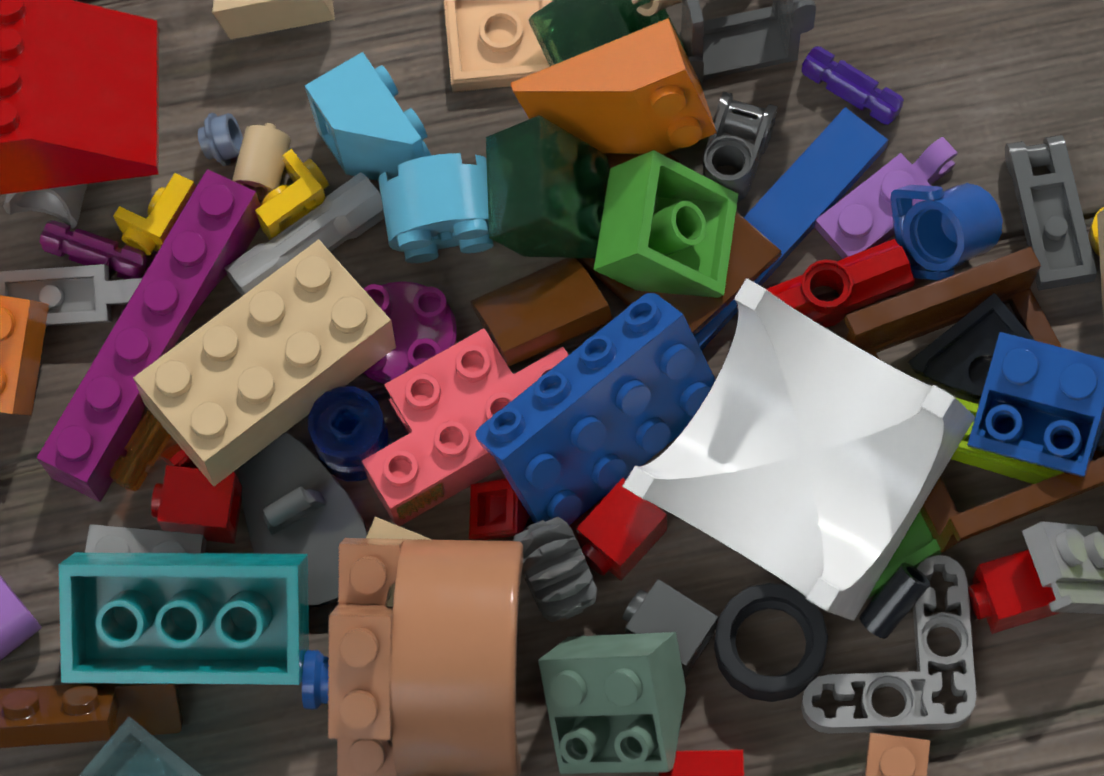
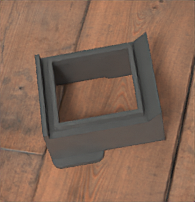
[679,0,816,84]

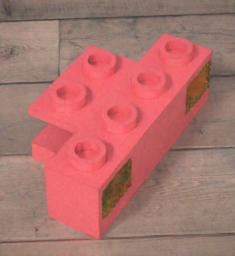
[362,328,569,526]

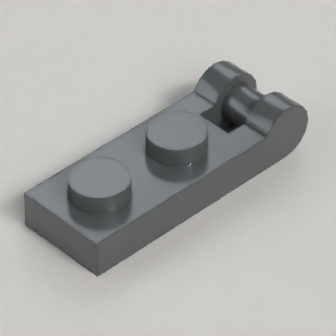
[1005,135,1097,291]

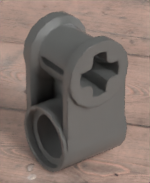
[702,91,778,203]

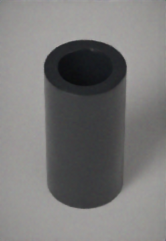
[859,562,930,639]

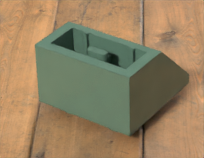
[538,632,686,774]

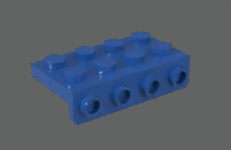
[476,293,716,526]

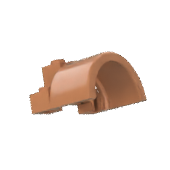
[328,538,523,776]

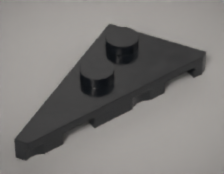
[908,293,1104,453]

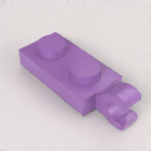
[815,137,958,259]

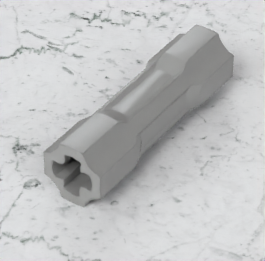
[224,172,384,296]

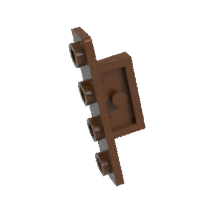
[0,683,183,748]

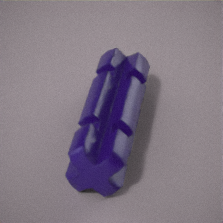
[802,46,904,125]

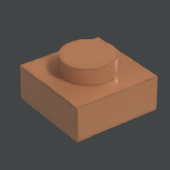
[865,733,930,776]

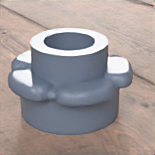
[198,113,243,166]

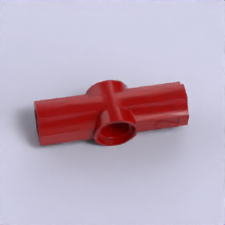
[737,239,914,327]

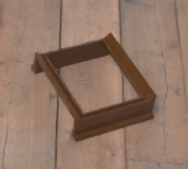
[844,246,1104,553]

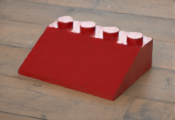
[0,0,159,195]

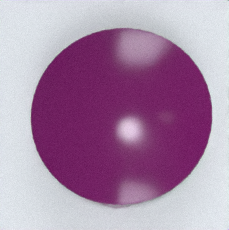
[362,281,457,384]

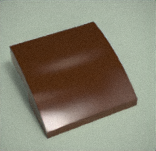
[470,256,613,367]

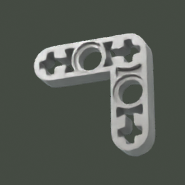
[801,555,976,734]

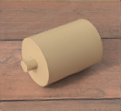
[232,123,291,200]

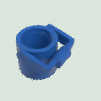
[890,183,1003,281]

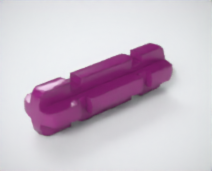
[39,220,148,279]

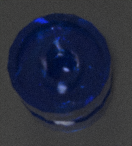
[308,386,391,481]

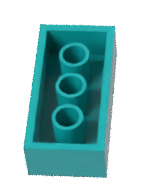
[59,552,309,685]

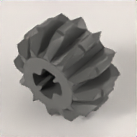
[514,517,597,622]

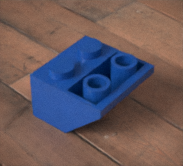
[967,332,1104,478]

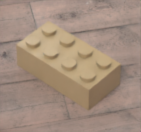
[133,239,396,486]

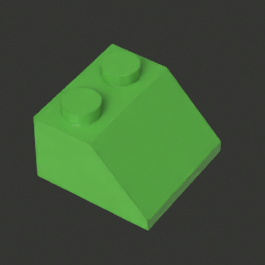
[594,150,738,298]

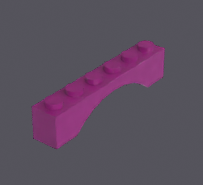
[37,169,261,502]

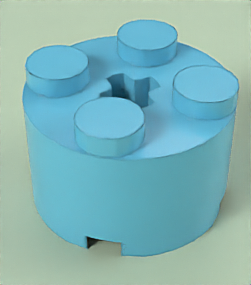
[378,153,500,263]

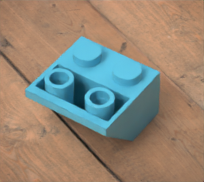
[304,52,431,181]

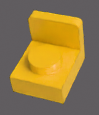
[255,149,329,240]
[113,173,196,255]

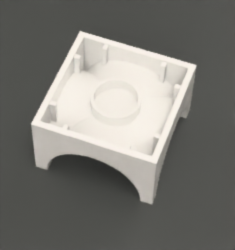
[623,278,975,621]

